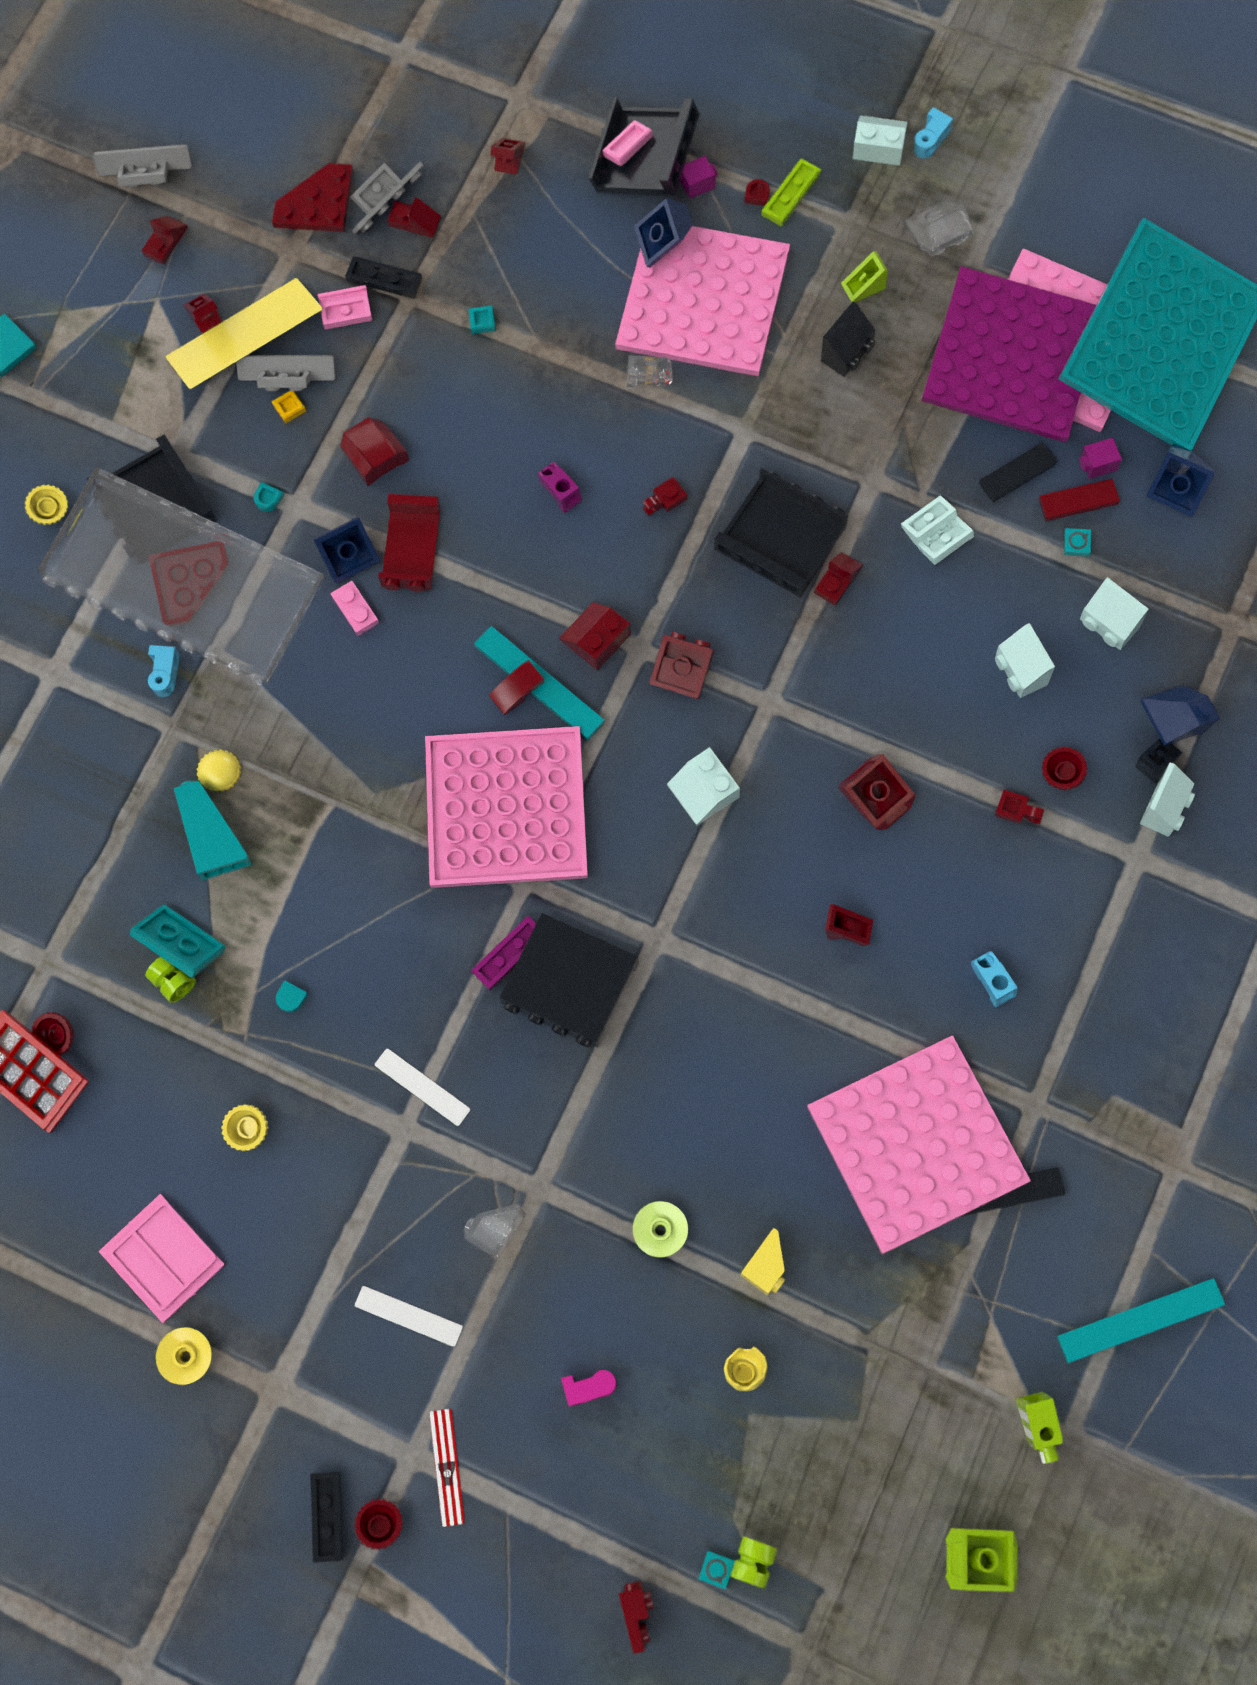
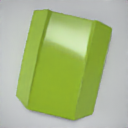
[945,1528,1018,1592]

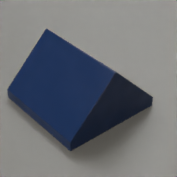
[313,517,380,583]

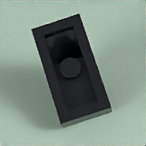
[1135,738,1183,783]

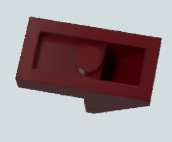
[490,138,525,174]
[387,197,441,238]
[141,215,188,265]
[184,293,222,333]
[814,552,863,606]
[825,904,873,946]

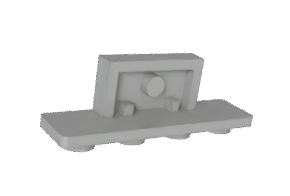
[93,145,192,187]
[350,162,423,234]
[236,355,335,391]

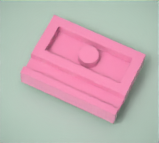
[318,285,372,330]

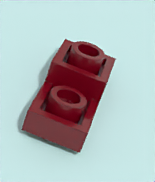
[489,660,544,716]

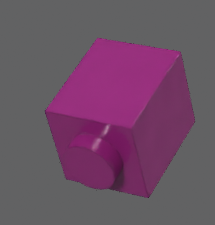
[680,156,718,199]
[1079,438,1122,479]

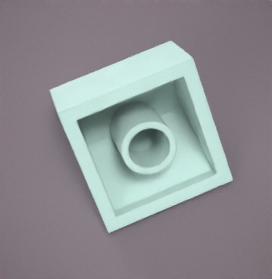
[853,115,907,166]
[1080,577,1149,650]
[995,623,1055,698]
[667,747,740,826]
[1140,762,1195,837]

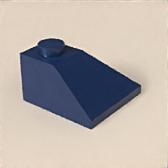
[634,198,693,268]
[1146,444,1216,517]
[1140,686,1220,746]

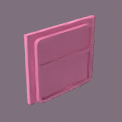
[99,1194,225,1324]

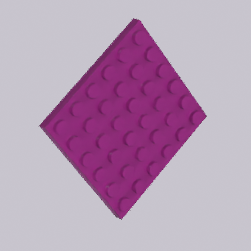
[921,266,1096,443]

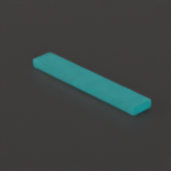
[474,626,605,741]
[1056,1278,1225,1363]

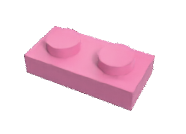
[330,581,379,636]

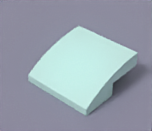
[901,496,974,565]

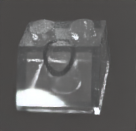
[903,200,974,256]
[463,1204,526,1261]

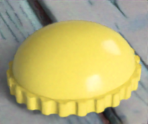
[25,485,68,525]
[196,749,241,792]
[221,1105,268,1151]

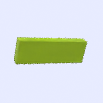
[762,158,821,227]

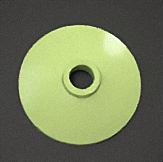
[633,1201,688,1258]

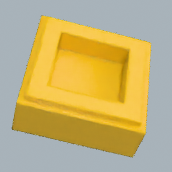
[272,390,306,424]

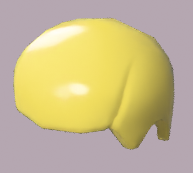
[724,1347,768,1391]

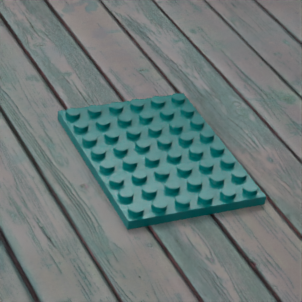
[1058,217,1257,452]

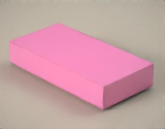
[602,120,653,166]

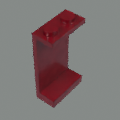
[378,494,441,592]

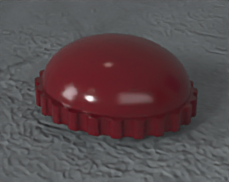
[1042,746,1088,791]
[31,1012,74,1056]
[354,1499,403,1550]

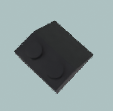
[821,302,876,377]

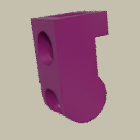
[537,462,582,513]

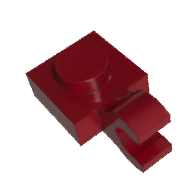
[643,477,688,516]
[995,789,1044,824]

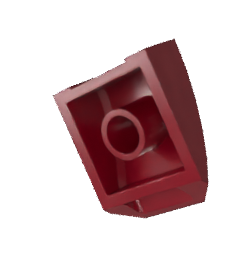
[340,417,409,486]
[838,754,916,830]

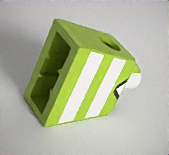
[1015,1392,1063,1463]

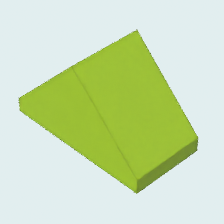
[841,251,888,303]

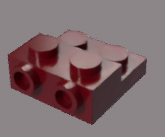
[649,631,715,699]
[619,1580,654,1654]

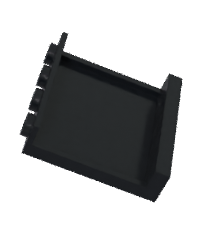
[588,97,700,195]
[86,434,218,565]
[714,468,848,598]
[500,913,639,1048]

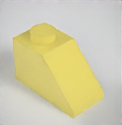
[741,1228,785,1296]

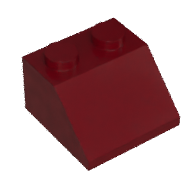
[559,602,631,670]

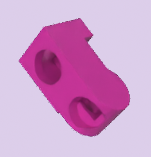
[561,1370,617,1407]

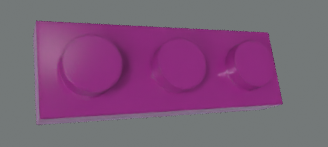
[471,916,536,991]

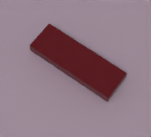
[1038,478,1120,522]

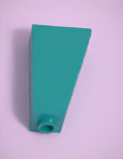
[174,780,253,881]

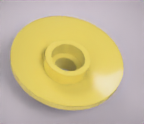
[156,1328,212,1385]

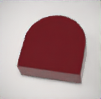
[744,179,770,206]

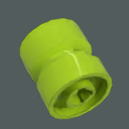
[145,957,196,1003]
[730,1536,778,1589]

